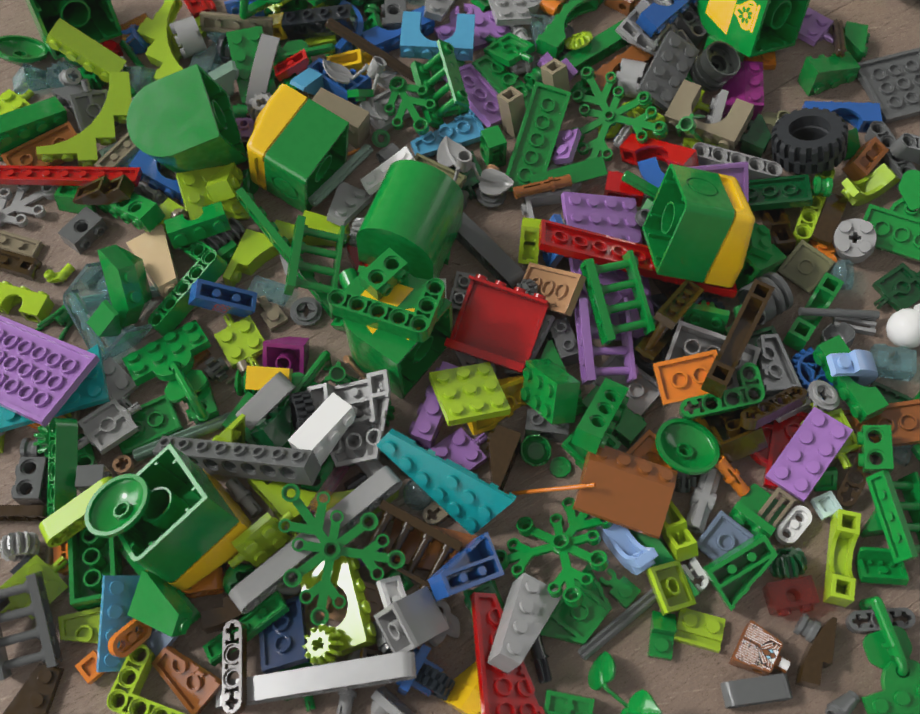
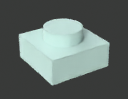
[810,490,843,520]

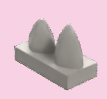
[371,686,415,714]

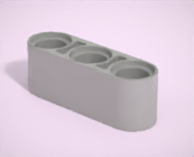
[236,371,296,431]

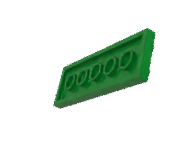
[506,81,572,192]

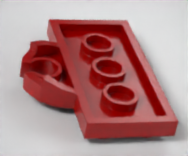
[750,412,809,493]

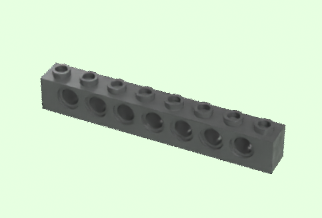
[152,436,321,485]

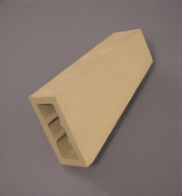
[126,224,179,300]

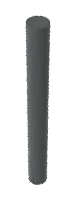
[798,307,880,319]

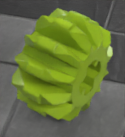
[302,624,345,665]

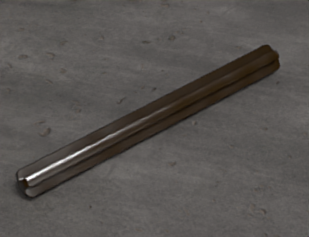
[325,18,415,83]

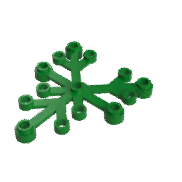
[572,66,668,161]
[278,483,406,626]
[496,497,613,608]

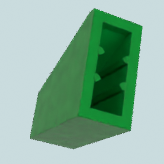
[736,244,787,295]
[127,570,193,637]

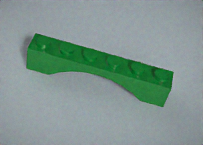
[536,0,604,59]

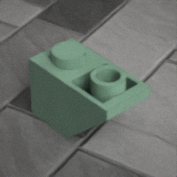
[208,60,239,99]

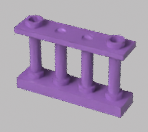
[574,297,638,385]

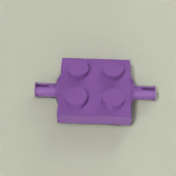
[797,7,834,47]
[431,428,488,472]

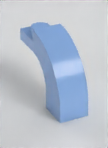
[826,349,879,386]
[596,521,659,575]

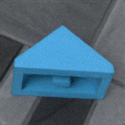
[289,67,324,95]

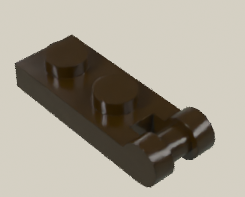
[0,249,42,281]

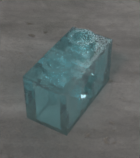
[869,344,917,381]

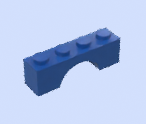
[636,0,697,37]
[362,6,435,53]
[801,101,882,132]
[128,150,184,205]

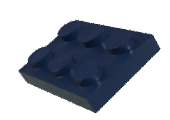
[259,596,310,674]

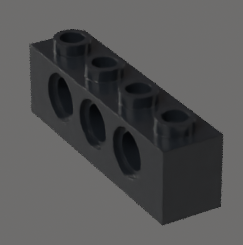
[281,4,358,40]

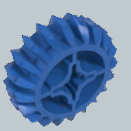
[790,347,837,402]

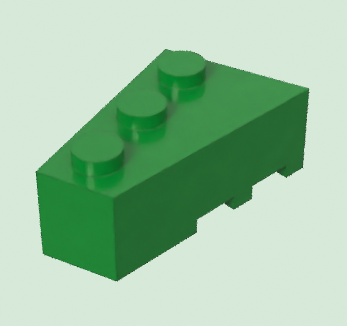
[797,52,861,97]
[702,533,778,611]

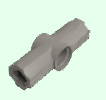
[686,468,721,534]

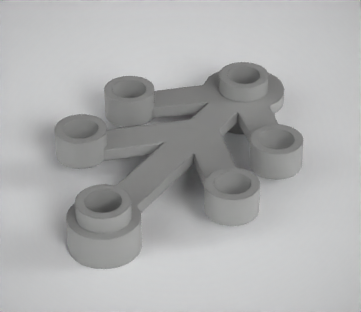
[0,185,57,227]

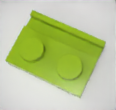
[674,608,726,653]

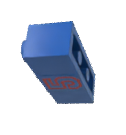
[188,279,257,318]

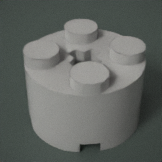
[169,16,207,59]
[616,58,649,99]
[834,218,876,264]

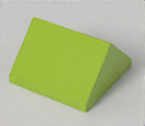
[646,560,697,616]

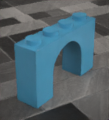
[400,11,475,61]

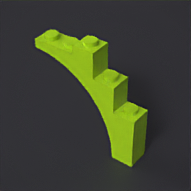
[137,0,183,81]
[36,72,132,167]

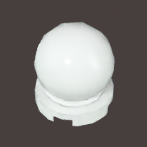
[886,303,920,349]

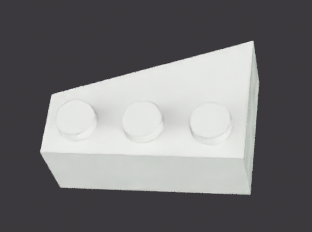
[288,392,356,466]

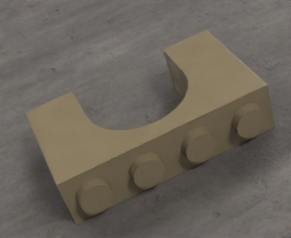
[497,58,572,138]
[664,80,754,151]

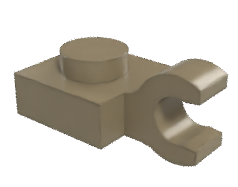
[257,295,289,333]

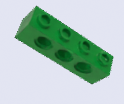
[97,192,166,233]
[571,378,629,454]

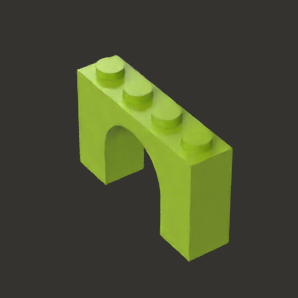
[300,556,377,658]

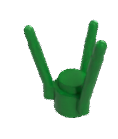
[676,113,706,143]
[35,305,75,341]
[319,359,349,384]

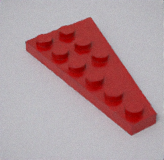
[471,592,545,714]

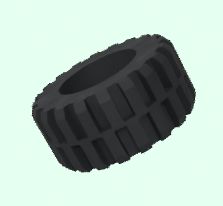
[772,107,848,176]

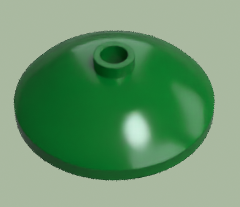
[0,35,49,66]
[655,418,720,475]
[85,474,150,538]

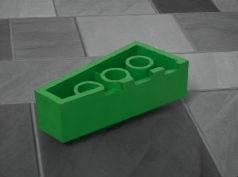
[0,96,68,161]

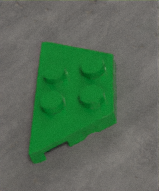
[540,563,612,645]

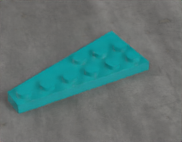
[0,344,110,433]
[376,429,517,535]

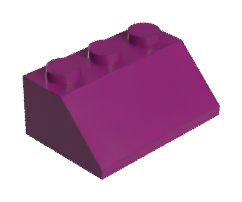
[722,61,764,120]

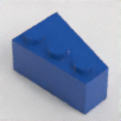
[307,58,372,104]
[428,531,505,601]

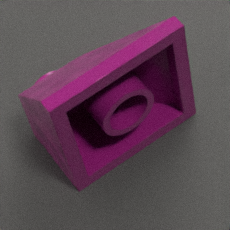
[263,336,309,375]

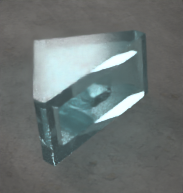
[12,63,51,94]
[123,66,156,93]

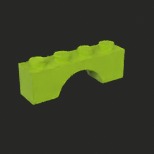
[823,509,861,607]

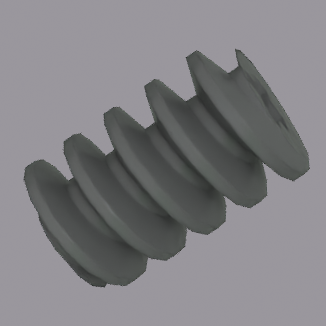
[203,217,246,251]

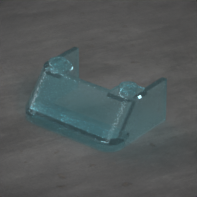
[63,262,152,361]

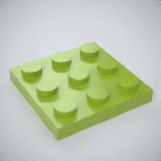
[176,165,249,221]
[429,362,511,426]

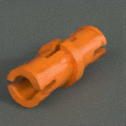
[715,455,750,497]

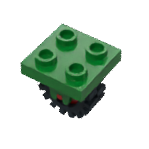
[683,294,730,335]

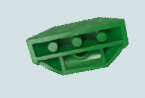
[97,245,152,329]

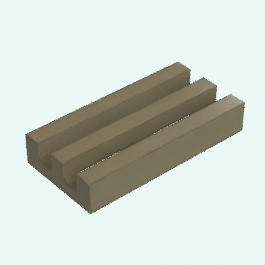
[757,486,796,528]

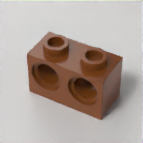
[841,137,889,181]

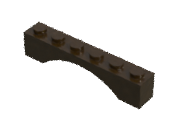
[701,279,775,398]

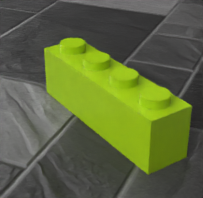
[46,18,127,83]

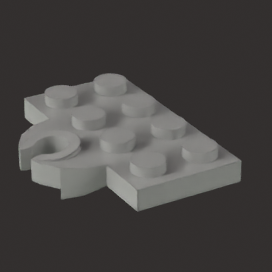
[488,0,541,26]

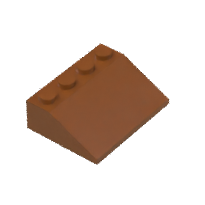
[573,446,678,539]

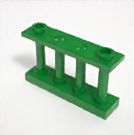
[410,39,470,129]
[284,215,347,296]
[580,250,656,345]
[866,470,920,564]

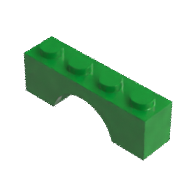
[782,272,844,352]
[812,335,889,424]

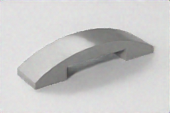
[245,34,280,105]

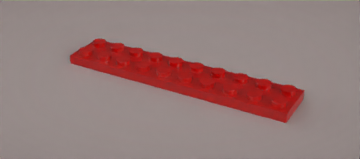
[539,219,737,298]

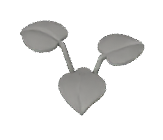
[322,56,396,122]
[437,136,514,196]

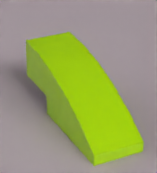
[661,500,699,562]

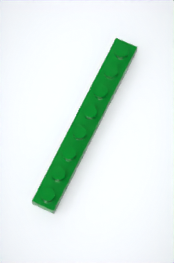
[236,187,338,319]

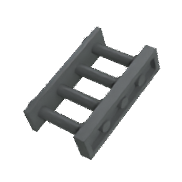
[0,571,63,681]

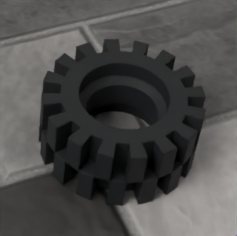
[289,391,315,431]

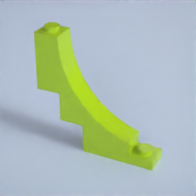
[222,210,351,287]
[247,478,399,529]

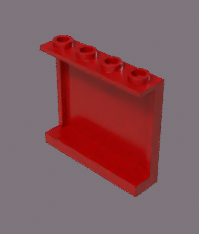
[444,274,550,374]

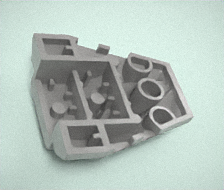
[615,0,696,56]
[307,369,391,467]

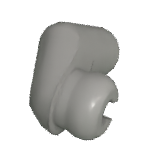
[275,574,301,596]

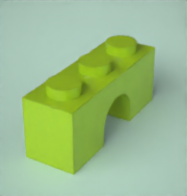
[0,281,54,323]

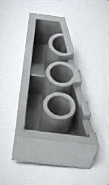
[487,572,563,673]

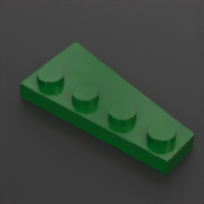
[472,54,533,108]

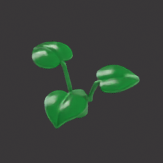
[588,651,663,714]

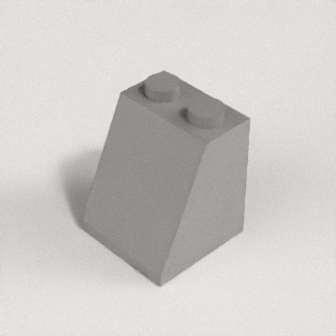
[374,586,449,653]

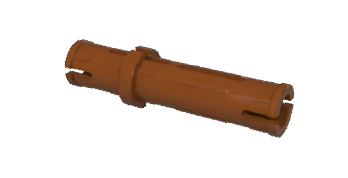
[513,174,572,199]

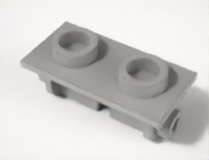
[133,182,168,206]

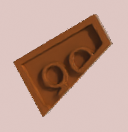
[151,646,222,714]

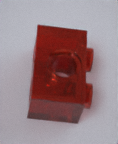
[762,575,820,617]

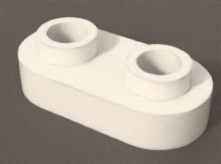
[775,505,812,545]

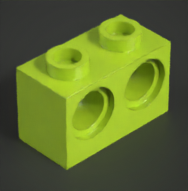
[518,217,542,264]

